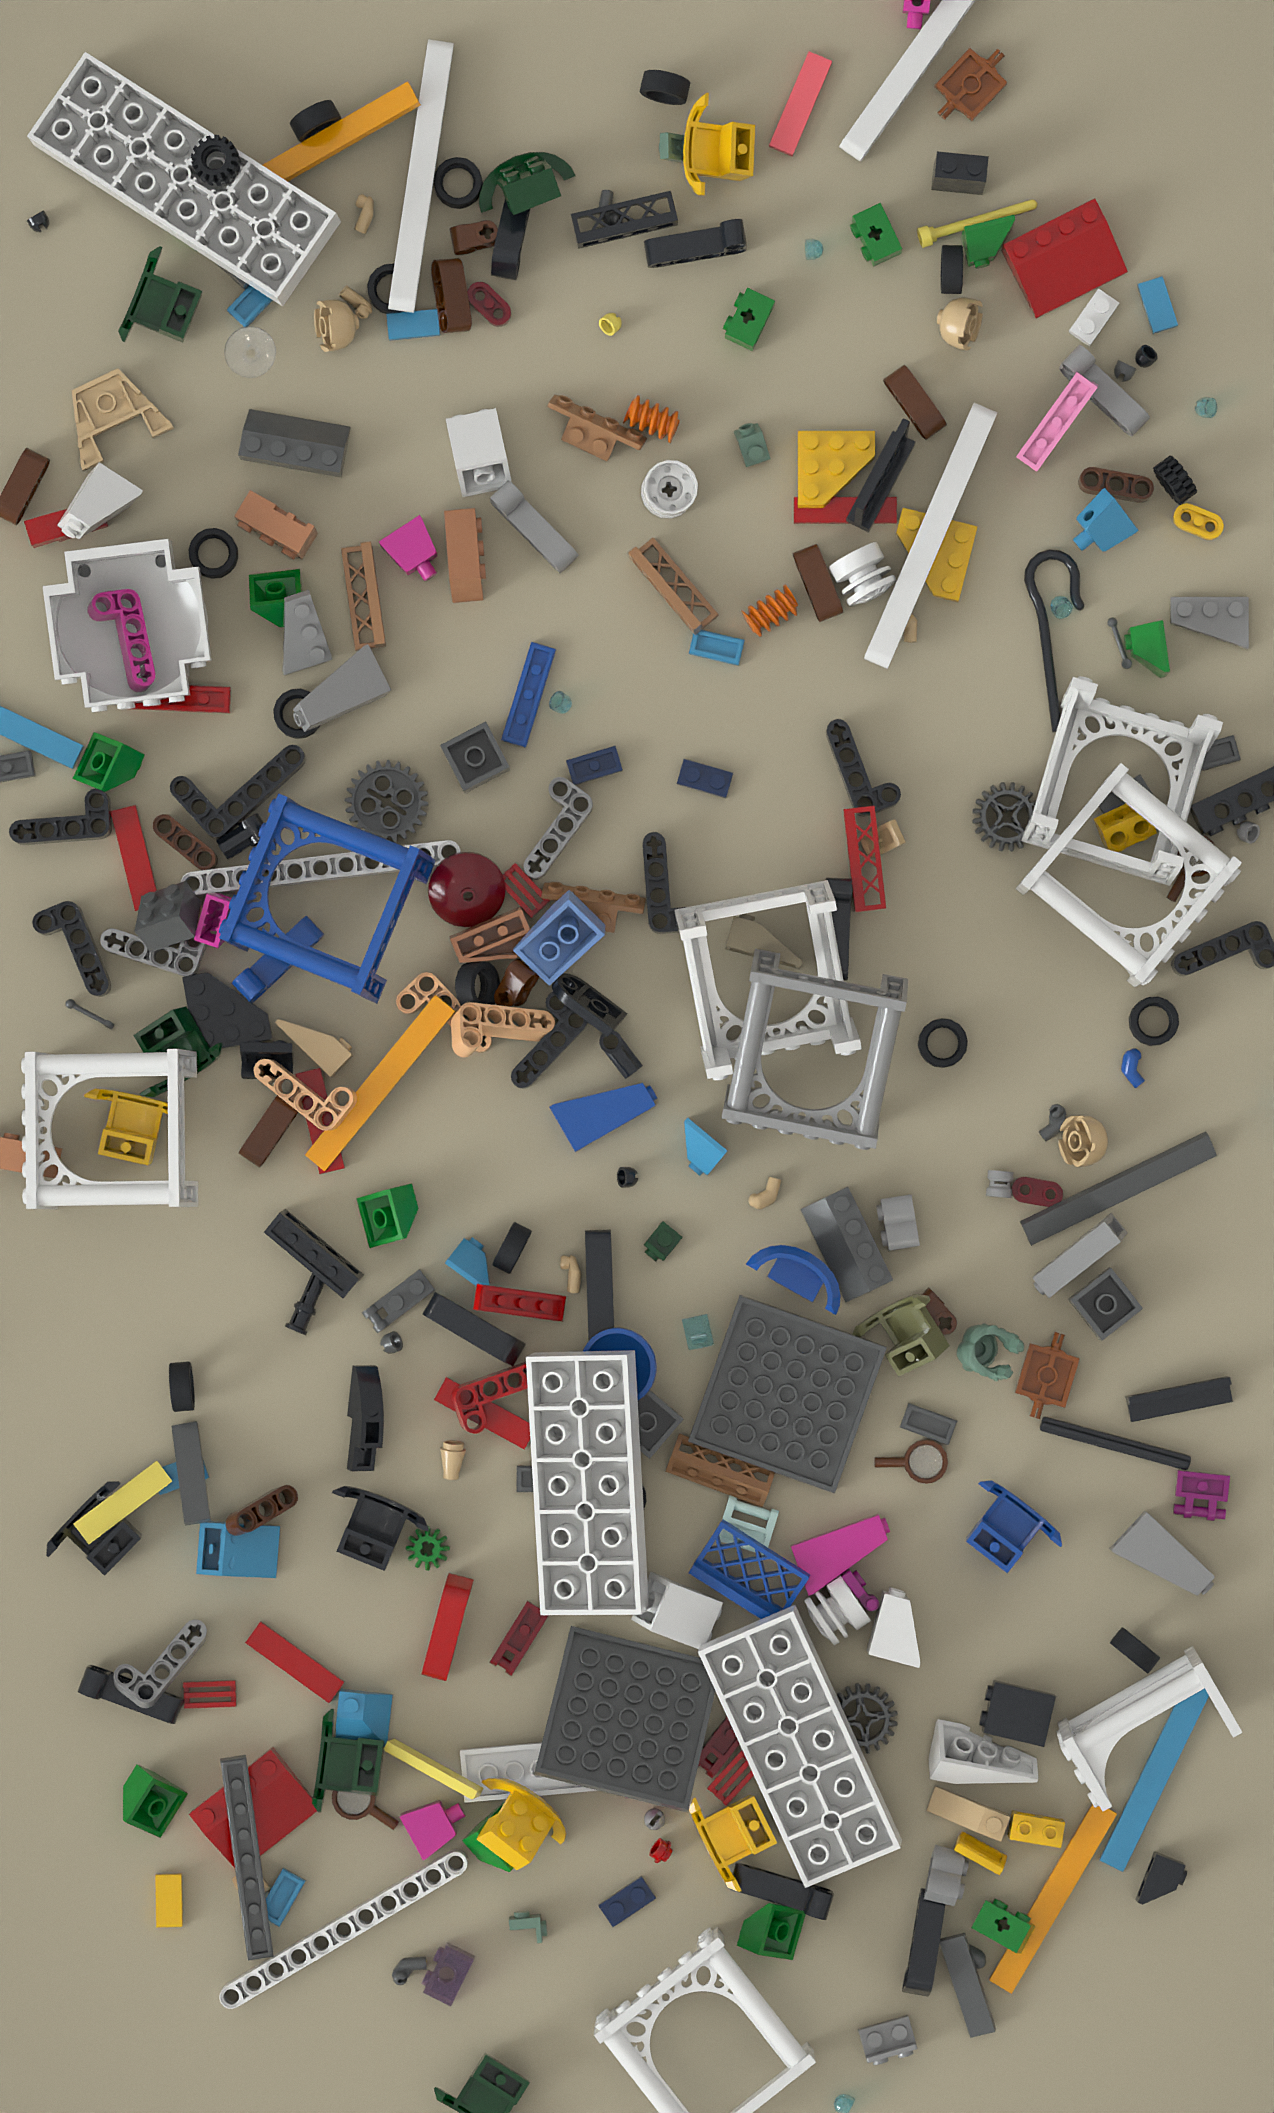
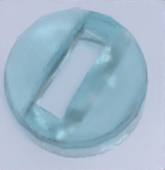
[805,239,824,260]
[1195,397,1217,418]
[1050,596,1073,619]
[549,691,572,714]
[834,2094,855,2113]

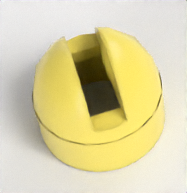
[599,313,622,336]

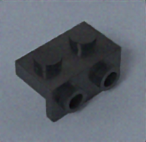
[240,1040,294,1080]

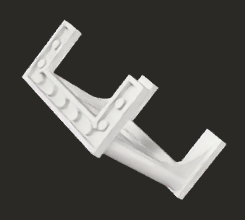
[1021,676,1223,886]
[1015,763,1242,987]
[675,880,862,1080]
[21,1049,198,1209]
[1056,1646,1243,1811]
[594,1927,816,2113]

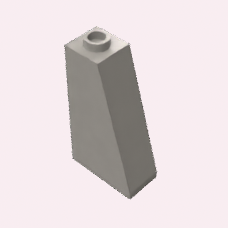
[293,644,391,732]
[1033,1213,1127,1298]
[1109,1511,1215,1596]

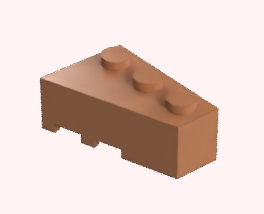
[234,490,318,560]
[444,508,486,603]
[449,906,530,963]
[0,1133,62,1178]

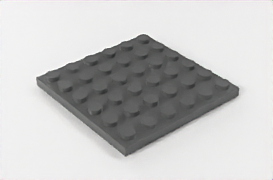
[688,1295,887,1493]
[534,1626,715,1812]

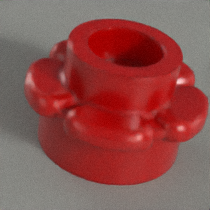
[649,1838,673,1863]

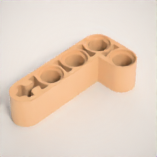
[396,972,492,1053]
[451,1002,555,1058]
[254,1059,357,1130]

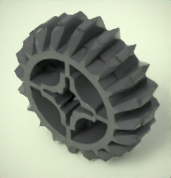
[972,782,1036,852]
[837,1683,898,1754]

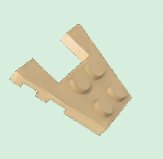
[72,368,174,471]

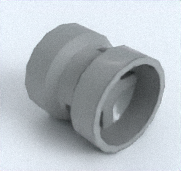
[986,1170,1014,1198]

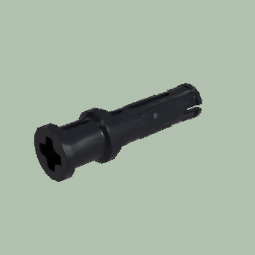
[285,1273,325,1336]

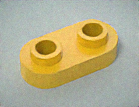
[1173,503,1224,540]

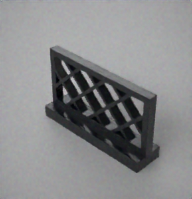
[846,418,916,533]

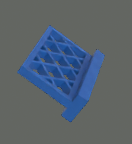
[689,1519,810,1619]

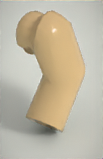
[904,613,917,643]

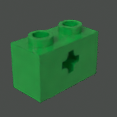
[850,202,902,267]
[723,287,775,351]
[971,1898,1035,1954]

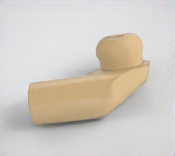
[354,194,374,234]
[339,285,372,319]
[748,1177,781,1209]
[560,1255,582,1293]

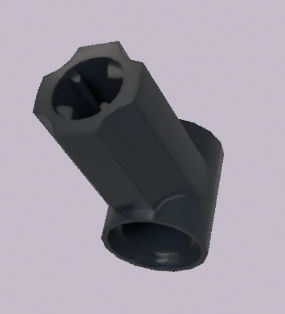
[216,813,264,860]
[599,1030,643,1079]

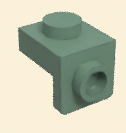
[659,132,684,162]
[734,423,771,467]
[509,1911,547,1943]

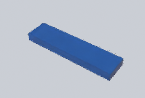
[501,642,556,748]

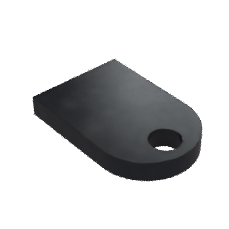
[552,973,628,1037]

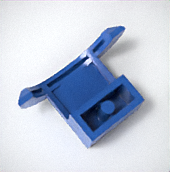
[746,1245,841,1315]
[966,1480,1062,1573]

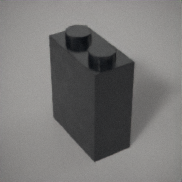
[931,151,989,195]
[979,1680,1056,1747]

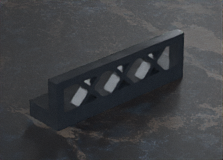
[571,190,678,249]
[264,1209,364,1298]
[1125,1376,1233,1422]

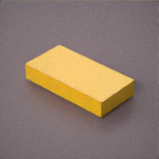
[954,1832,1007,1876]
[155,1873,183,1927]

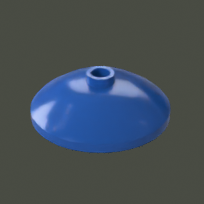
[583,1328,657,1400]

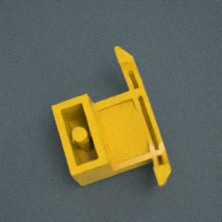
[683,93,755,196]
[84,1088,168,1165]
[477,1778,566,1870]
[689,1794,777,1892]

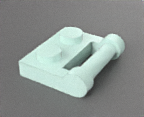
[719,1495,779,1555]

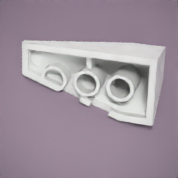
[929,1719,1038,1784]

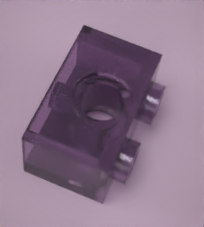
[421,1942,475,2006]

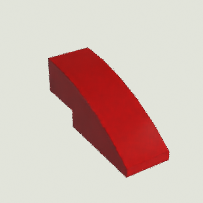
[24,509,109,548]

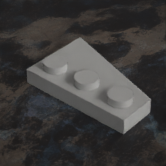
[282,590,332,675]
[1170,597,1249,649]

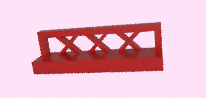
[843,806,886,912]

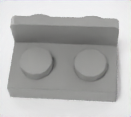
[858,2015,918,2065]

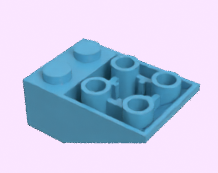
[196,1521,280,1578]

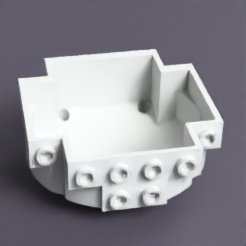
[43,539,212,712]

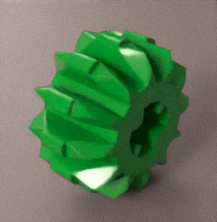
[406,1526,450,1571]

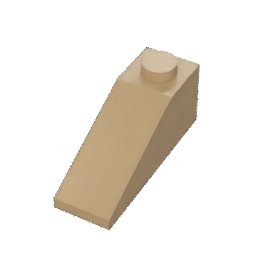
[275,1019,353,1078]
[926,1786,1010,1841]

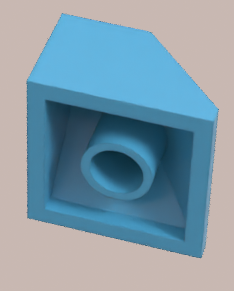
[684,1118,727,1176]
[445,1237,491,1286]
[335,1689,393,1745]

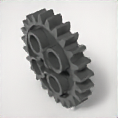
[345,760,429,843]

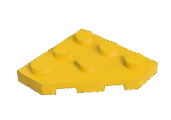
[797,431,875,508]
[896,508,978,602]

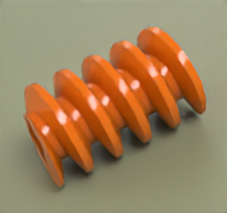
[623,395,680,443]
[741,584,798,637]

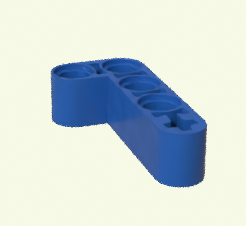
[232,916,325,1003]

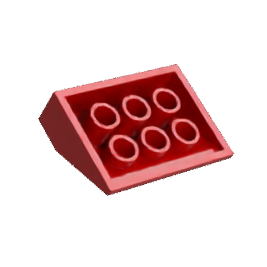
[1001,198,1128,319]
[189,1747,317,1868]

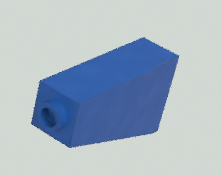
[550,1083,658,1152]

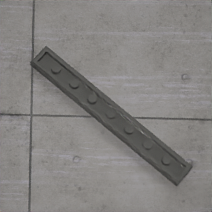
[1020,1131,1217,1246]
[220,1755,274,1961]

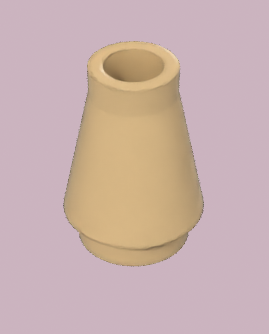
[440,1440,466,1480]

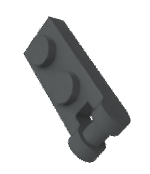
[362,1269,435,1333]

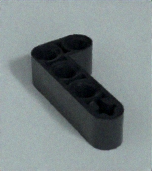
[491,199,531,280]
[644,219,747,268]
[826,719,901,817]
[9,788,112,845]
[643,832,686,934]
[825,877,852,981]
[32,901,111,997]
[1171,921,1274,976]
[511,992,588,1089]
[422,1292,526,1366]
[77,1665,184,1724]
[729,1862,834,1920]
[902,1888,946,1997]

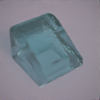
[682,1314,714,1350]

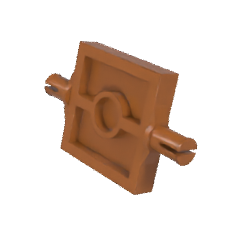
[935,48,1007,121]
[1015,1332,1080,1419]

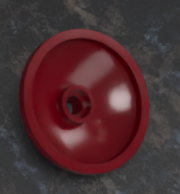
[428,852,505,927]

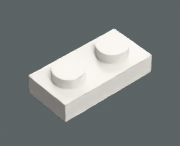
[1069,288,1119,347]

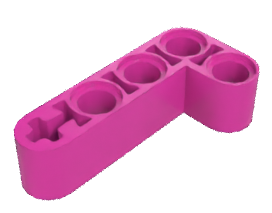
[87,589,155,692]

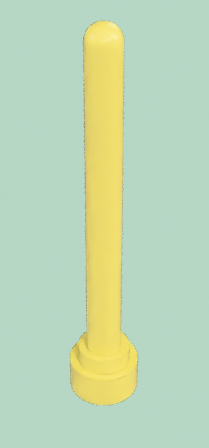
[917,200,1037,248]

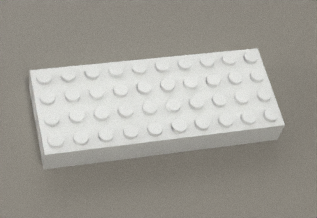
[526,1350,649,1615]
[698,1605,902,1888]

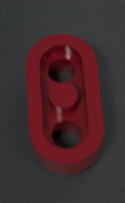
[467,282,511,327]
[1011,1177,1063,1207]

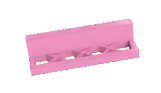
[1016,372,1099,472]

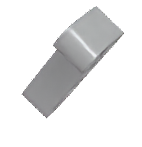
[1059,345,1150,437]
[490,480,579,573]
[524,777,593,880]
[100,928,207,977]
[114,1620,207,1708]

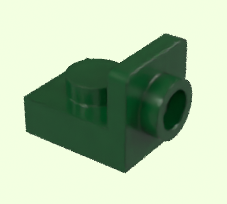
[644,1221,683,1262]

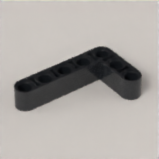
[170,745,306,839]

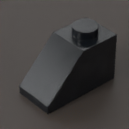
[1135,1851,1187,1905]

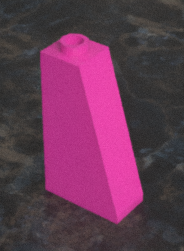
[790,1514,890,1596]

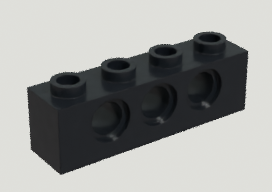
[1190,766,1274,837]

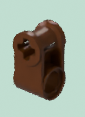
[449,220,498,255]
[494,959,539,1007]
[921,1287,957,1335]

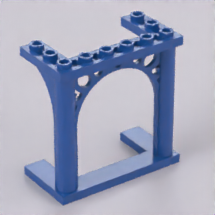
[219,793,436,1004]

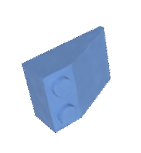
[513,890,605,986]

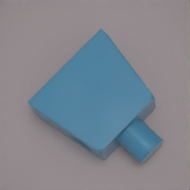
[1072,488,1139,552]

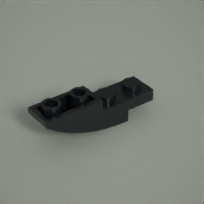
[347,1365,384,1472]

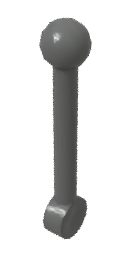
[1107,617,1132,669]
[65,999,115,1029]

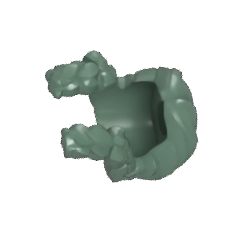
[956,1323,1024,1381]

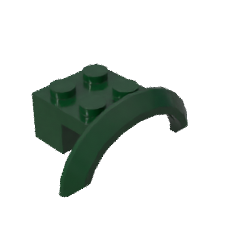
[479,152,576,215]
[118,246,202,343]
[133,1006,223,1097]
[312,1709,385,1812]
[434,2053,530,2113]

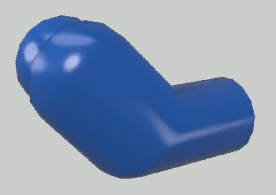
[1121,1048,1145,1088]

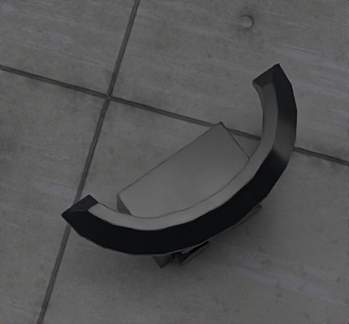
[46,1481,142,1576]
[332,1486,429,1571]

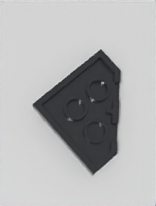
[182,972,273,1049]

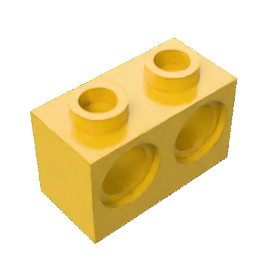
[1094,804,1157,852]
[1007,1810,1065,1848]

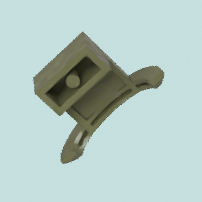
[852,1294,950,1377]

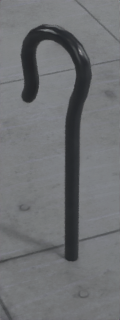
[1024,549,1084,733]

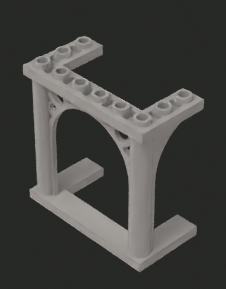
[722,949,908,1150]

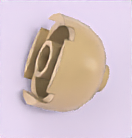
[937,297,983,351]
[314,300,359,352]
[1059,1115,1108,1167]

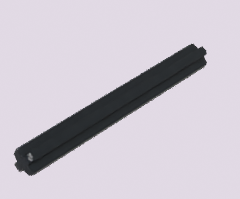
[1040,1416,1191,1470]

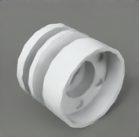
[641,460,698,519]
[829,542,897,607]
[804,1576,871,1646]

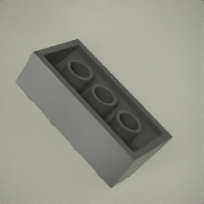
[238,409,351,478]
[800,1187,893,1302]

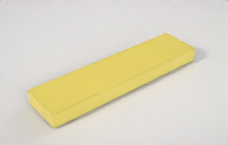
[73,1461,172,1544]
[384,1739,484,1799]

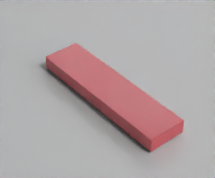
[769,51,832,157]

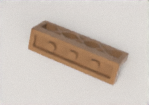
[628,538,719,635]
[341,541,386,651]
[665,1434,775,1507]

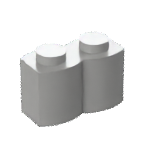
[876,1195,920,1251]
[924,1845,969,1906]

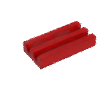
[503,863,550,918]
[183,1680,237,1709]
[707,1749,754,1806]

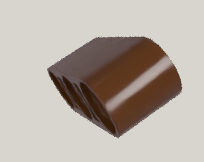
[431,258,472,333]
[883,365,947,440]
[0,448,50,525]
[1078,467,1154,503]
[792,544,844,622]
[152,814,218,871]
[238,1095,298,1168]
[225,1485,298,1536]

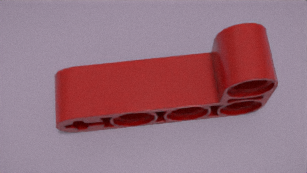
[451,1362,528,1434]
[421,1573,474,1681]

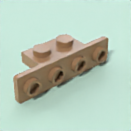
[548,395,647,461]
[541,882,646,933]

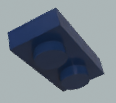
[566,746,623,785]
[677,759,733,798]
[598,1876,656,1927]

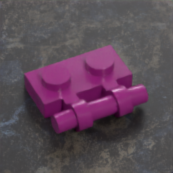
[1173,1470,1230,1521]
[840,1568,879,1611]

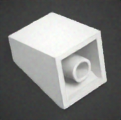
[446,408,512,497]
[57,462,143,539]
[631,1572,723,1649]
[867,1587,920,1668]

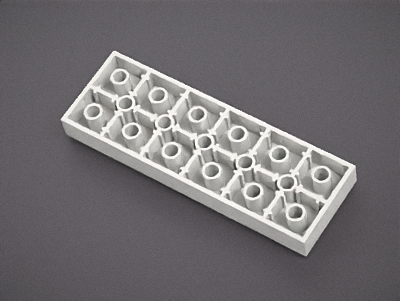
[27,52,341,306]

